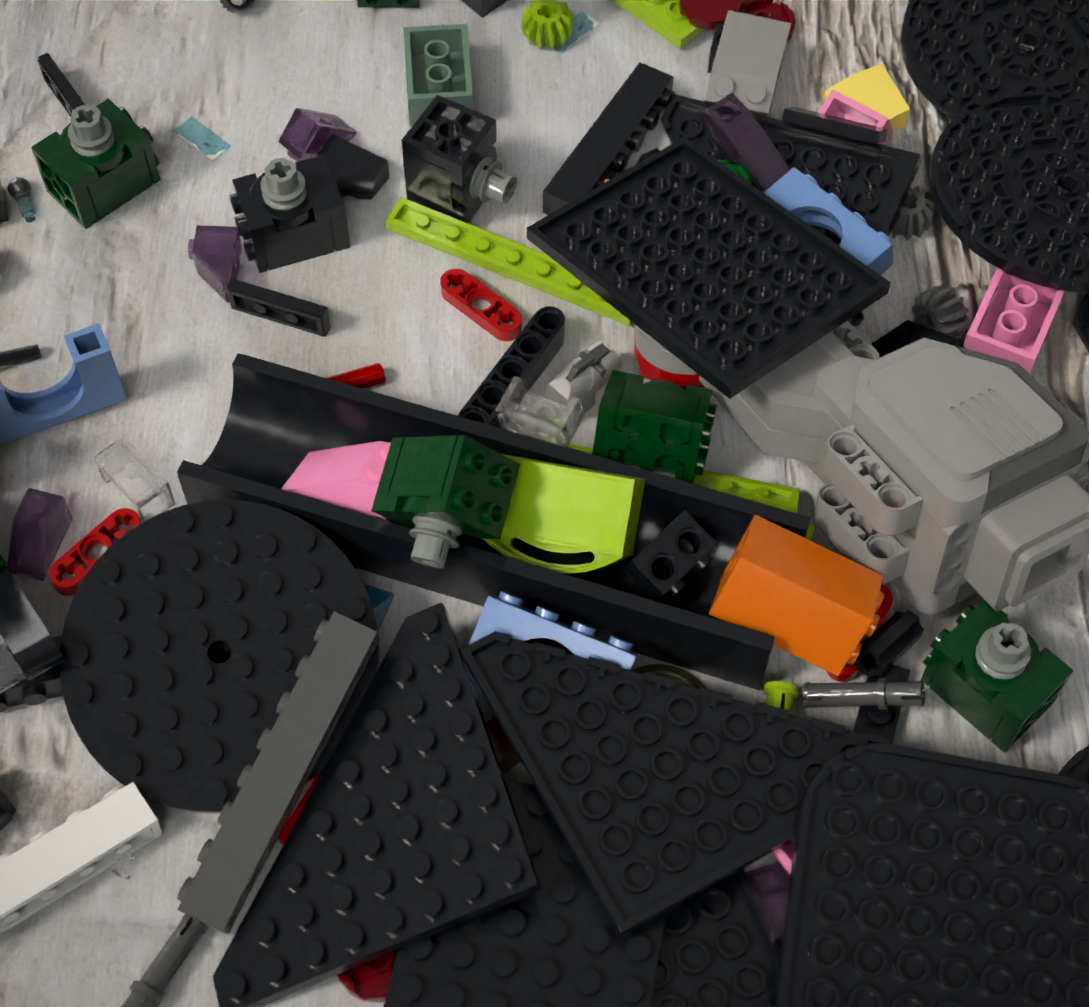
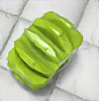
[521,0,574,50]

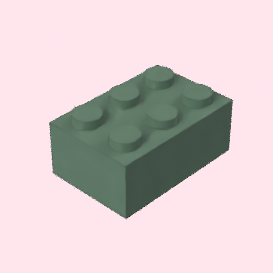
[403,24,474,126]

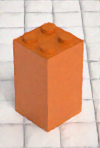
[709,515,885,676]

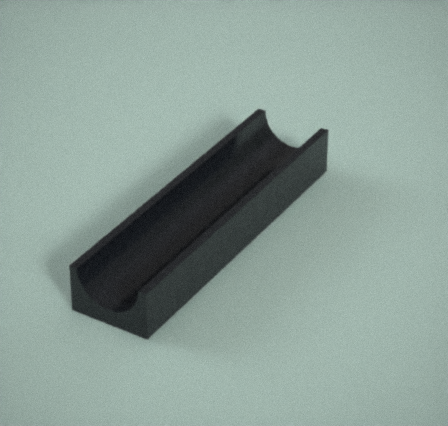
[177,353,811,691]

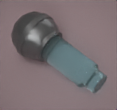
[7,177,36,223]

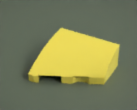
[823,64,911,131]

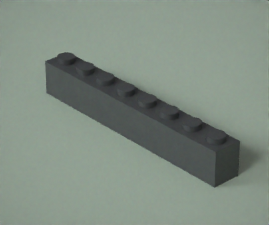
[177,611,380,934]

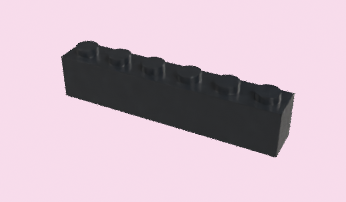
[543,62,675,215]

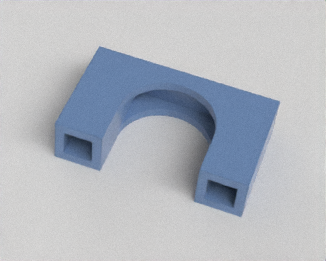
[764,167,893,275]
[0,323,128,446]
[465,591,639,697]

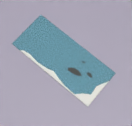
[553,11,600,54]
[173,116,231,161]

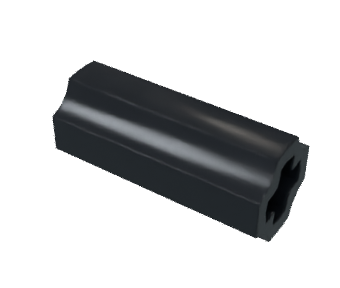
[855,610,924,677]

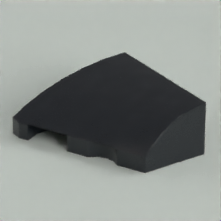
[316,134,389,199]

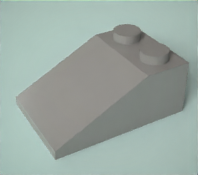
[705,10,791,117]

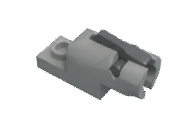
[520,340,621,440]

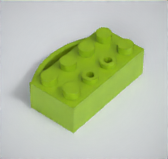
[484,454,645,574]

